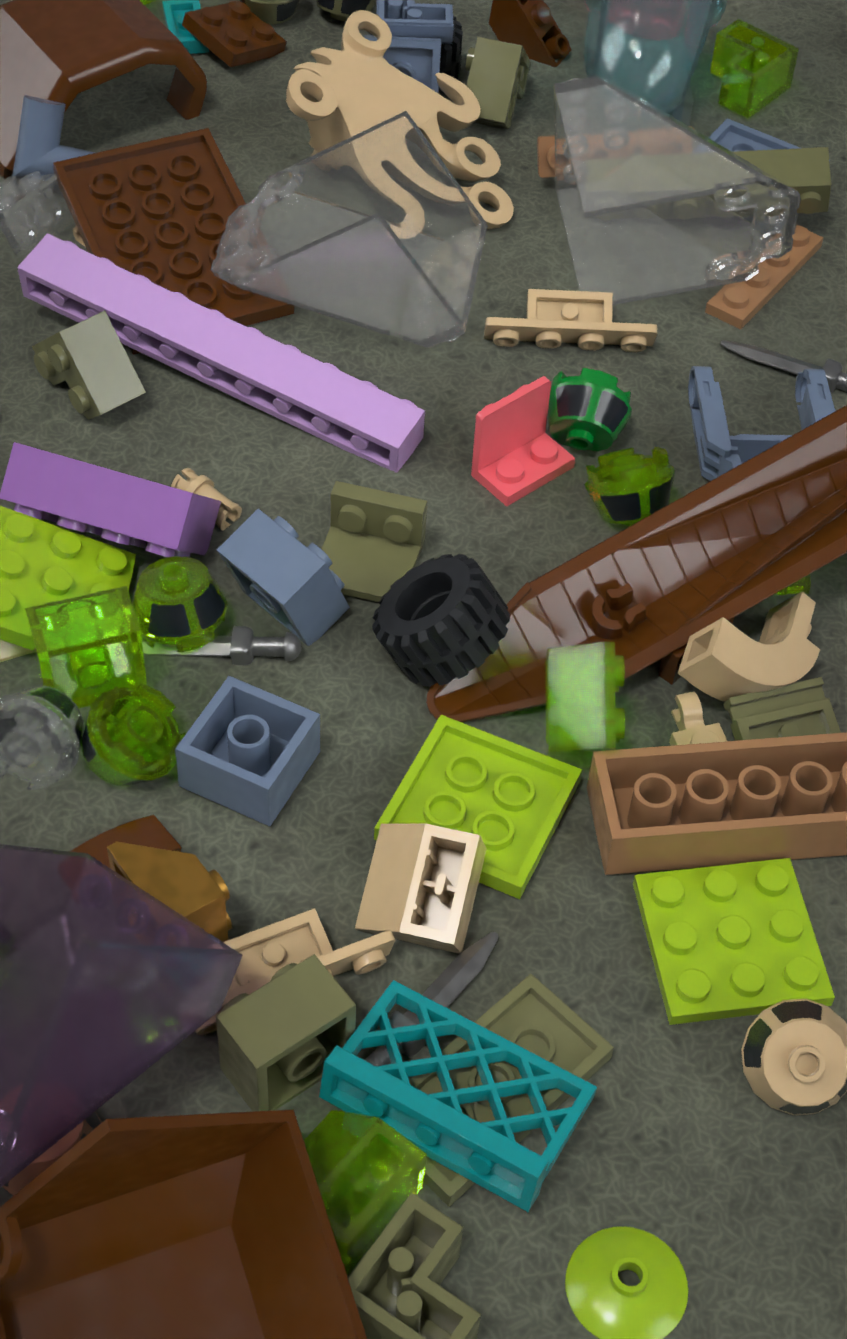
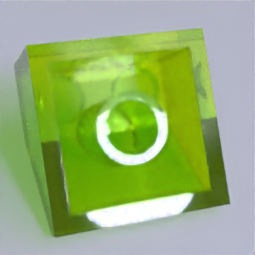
[25,586,148,716]

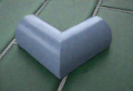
[376,0,453,44]
[12,95,95,187]

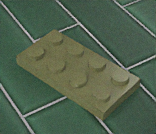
[366,974,614,1207]

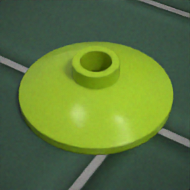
[565,1227,688,1339]

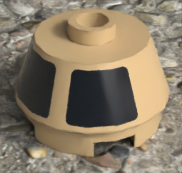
[741,999,847,1115]

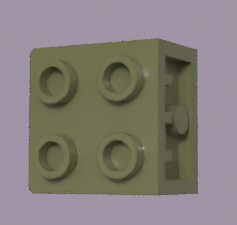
[322,481,428,602]

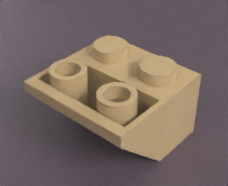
[355,823,487,954]

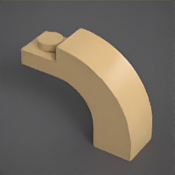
[678,592,820,702]

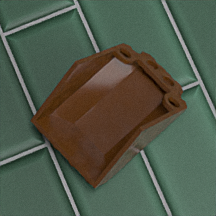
[0,1109,367,1339]

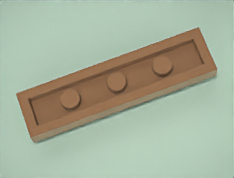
[705,222,824,330]

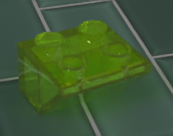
[545,642,625,755]
[304,1109,427,1275]

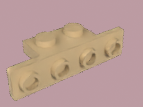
[484,289,657,352]
[177,908,395,1035]

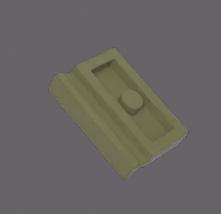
[723,677,841,741]

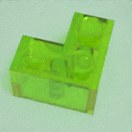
[710,19,799,118]

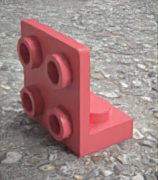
[471,376,575,507]

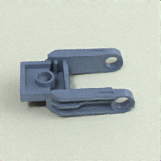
[688,366,835,481]

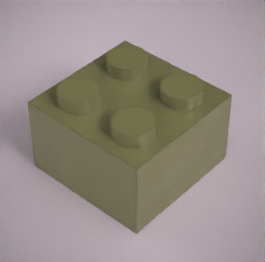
[216,954,356,1111]

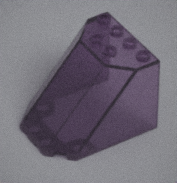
[0,844,243,1187]

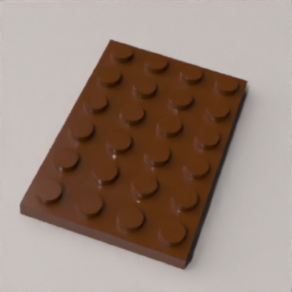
[53,128,295,355]

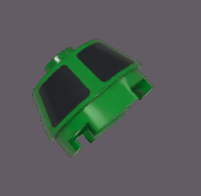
[547,368,632,452]

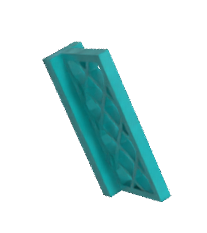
[319,980,597,1212]

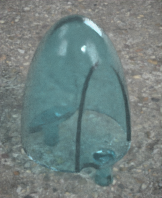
[584,0,727,126]

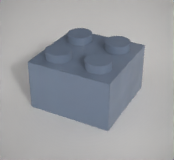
[217,509,350,646]
[175,676,320,826]

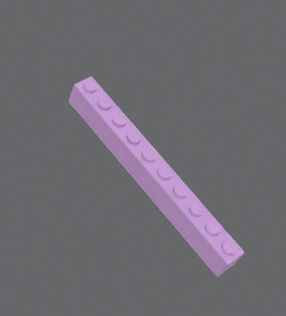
[17,233,425,473]

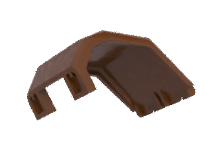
[0,0,207,179]

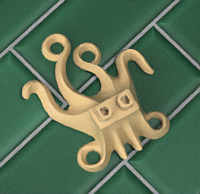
[286,10,514,239]

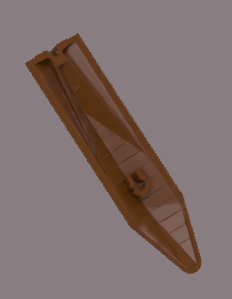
[426,405,847,723]

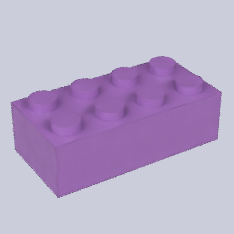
[0,442,221,559]

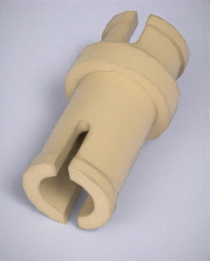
[171,468,242,531]

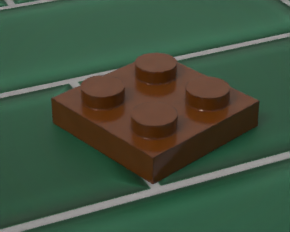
[182,0,287,68]

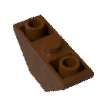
[489,0,572,68]

